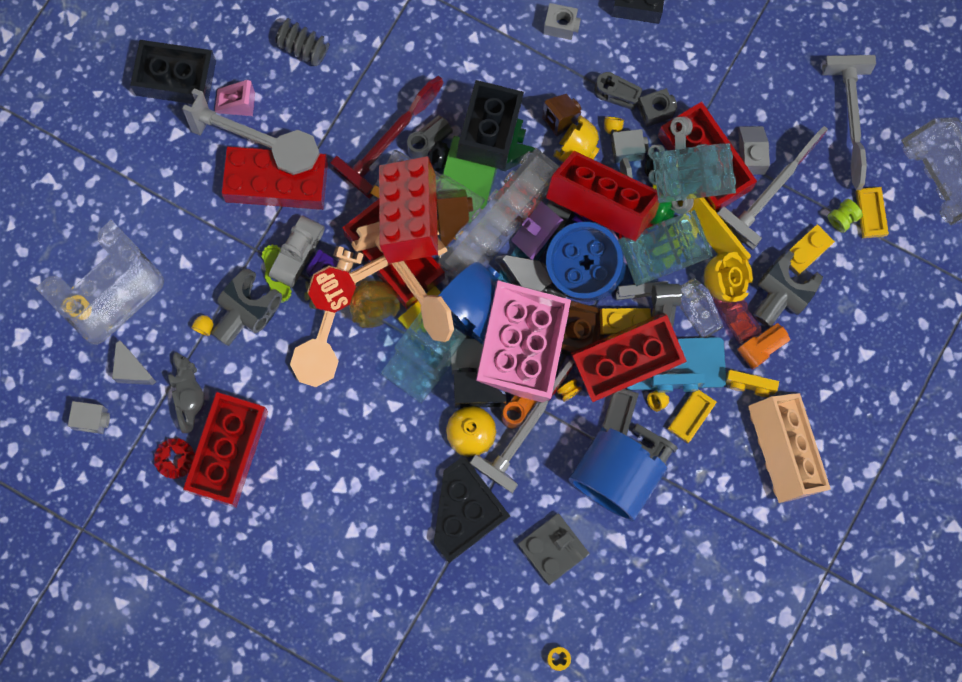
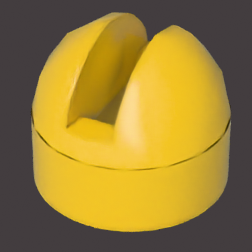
[604,116,624,134]
[191,315,214,336]
[647,390,670,412]

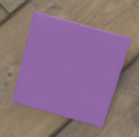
[511,201,563,260]

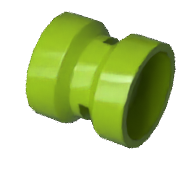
[827,198,863,233]

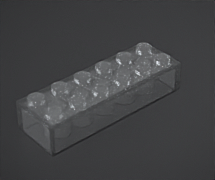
[438,148,559,280]

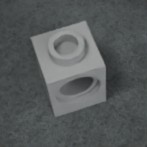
[544,3,581,40]
[611,129,649,163]
[68,401,110,434]

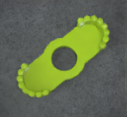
[261,244,292,303]

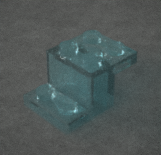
[652,143,736,203]
[618,210,713,287]
[381,312,466,404]

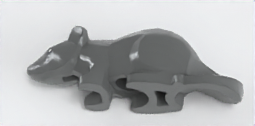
[168,352,204,433]

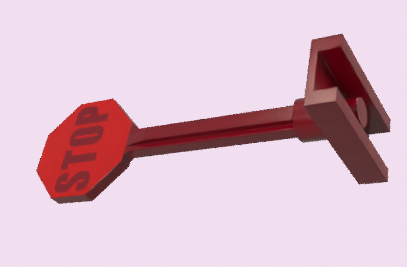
[330,75,444,199]

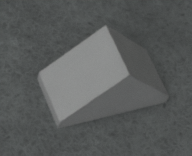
[112,340,156,385]

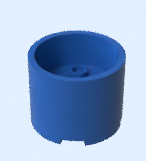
[546,222,626,302]
[569,427,668,522]

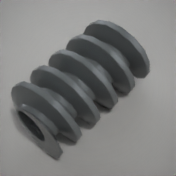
[275,18,330,66]

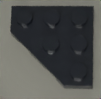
[434,456,510,564]

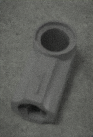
[407,115,453,159]
[651,284,682,327]

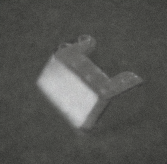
[901,117,962,225]
[36,220,164,344]

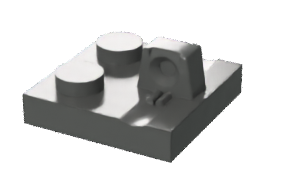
[518,513,590,585]

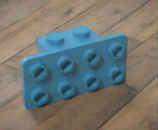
[627,337,726,393]

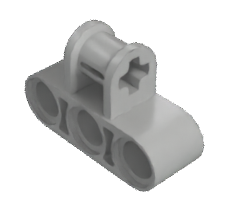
[269,215,325,288]

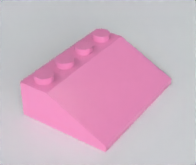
[476,281,571,403]

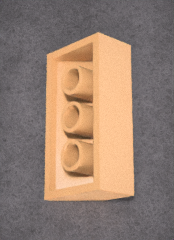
[748,393,831,503]

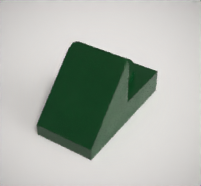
[500,119,536,171]

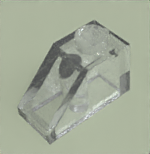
[680,278,723,338]

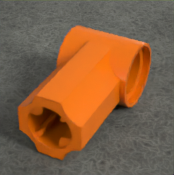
[737,323,790,370]
[502,395,538,429]

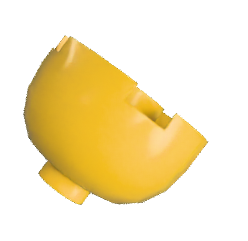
[553,115,599,162]
[703,252,753,302]
[446,406,496,457]

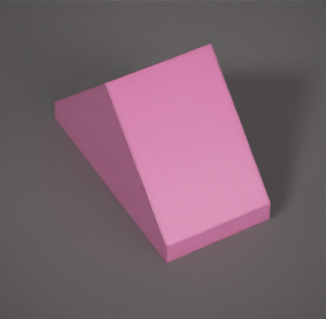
[215,80,255,116]

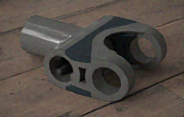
[753,250,823,328]
[211,269,282,346]

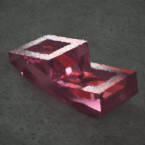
[713,298,761,343]

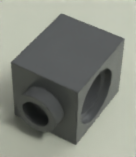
[637,88,677,127]

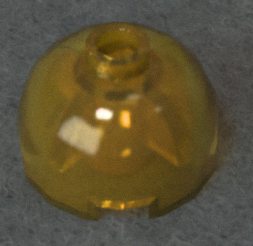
[349,281,400,328]

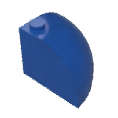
[438,262,500,345]

